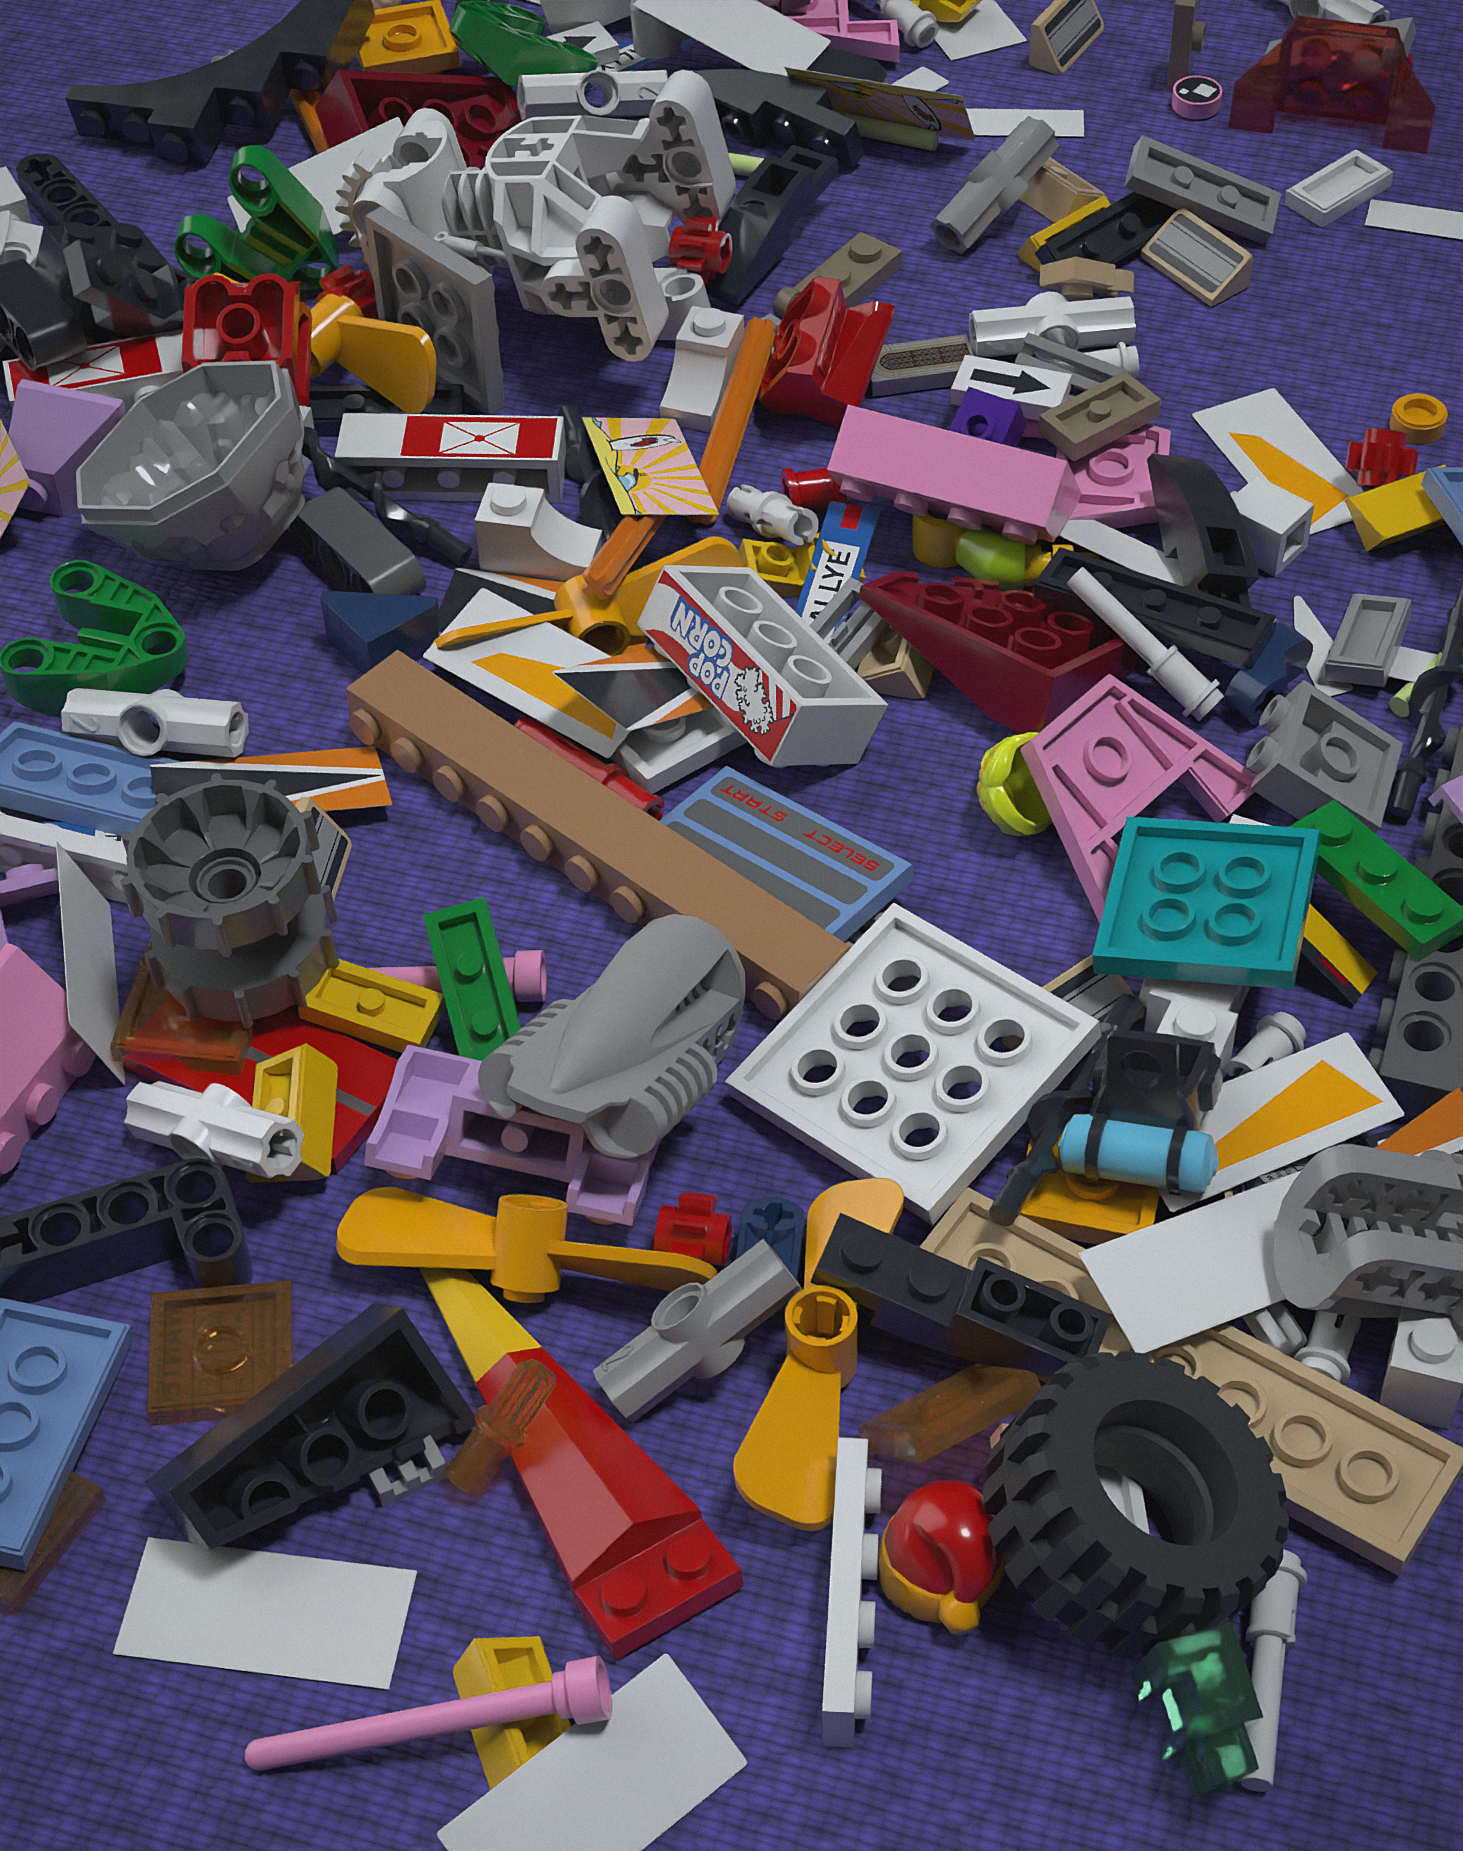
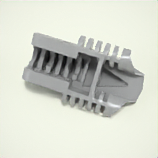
[478,914,745,1159]
[1273,1144,1463,1327]

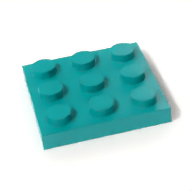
[1092,816,1320,990]

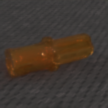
[445,1359,556,1496]

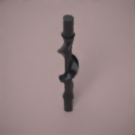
[558,404,636,575]
[302,426,473,567]
[1387,578,1463,822]
[989,994,1142,1227]

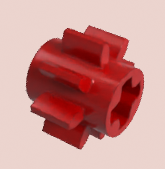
[669,215,732,284]
[317,264,379,320]
[1346,429,1419,489]
[654,1191,732,1266]

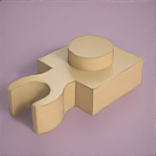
[1040,257,1134,300]

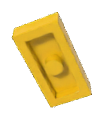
[298,959,445,1053]

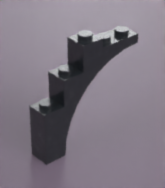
[65,0,375,165]

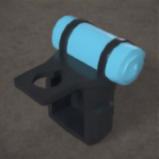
[1058,1029,1223,1196]

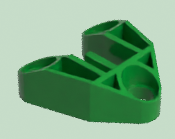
[449,0,599,91]
[174,145,340,295]
[0,560,190,716]

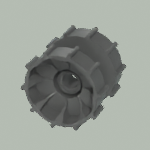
[120,773,340,1028]

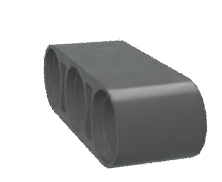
[288,487,426,596]

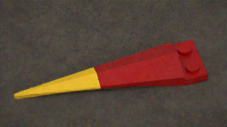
[419,1267,743,1660]

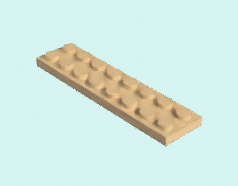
[920,1187,1463,1577]

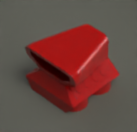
[181,273,312,407]
[759,277,896,428]

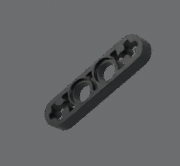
[16,153,119,227]

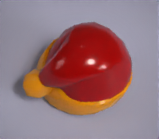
[877,1480,1006,1635]

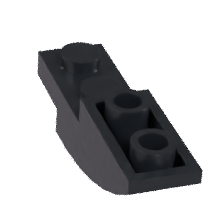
[693,69,864,168]
[704,145,838,305]
[63,240,199,337]
[1147,453,1259,608]
[810,1212,1112,1377]

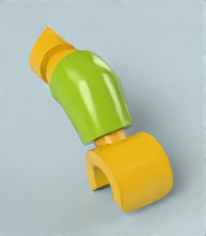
[911,512,1100,592]

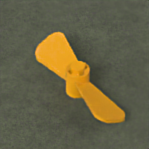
[214,272,436,414]
[431,536,745,669]
[733,1178,904,1531]
[336,1187,718,1303]

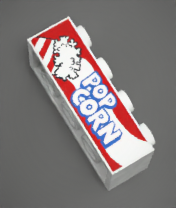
[637,565,888,768]

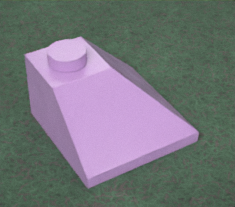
[8,379,126,517]

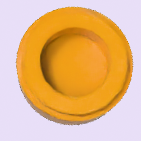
[1390,393,1448,444]

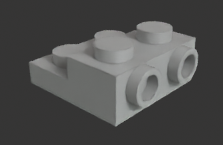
[1246,680,1403,833]

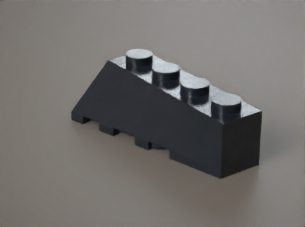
[144,1303,481,1550]

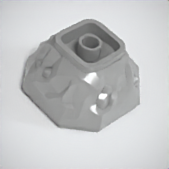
[76,361,306,571]

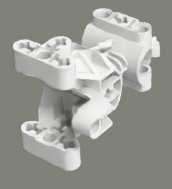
[335,70,736,362]

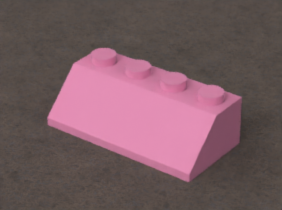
[827,405,1081,545]
[0,943,96,1177]

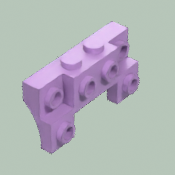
[364,1045,662,1226]

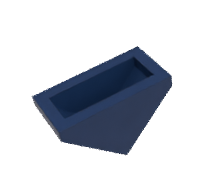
[320,591,442,675]

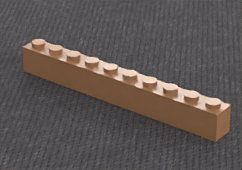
[346,650,851,1021]

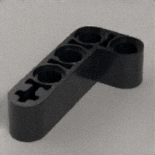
[0,1158,253,1304]

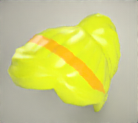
[977,732,1053,837]

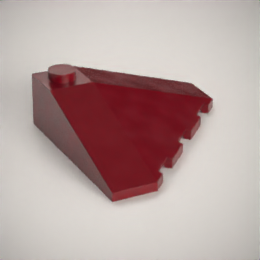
[314,70,522,170]
[859,571,1164,735]

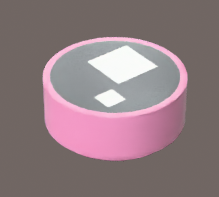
[1172,76,1223,120]

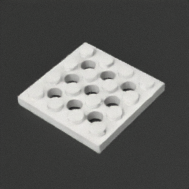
[725,903,1102,1226]

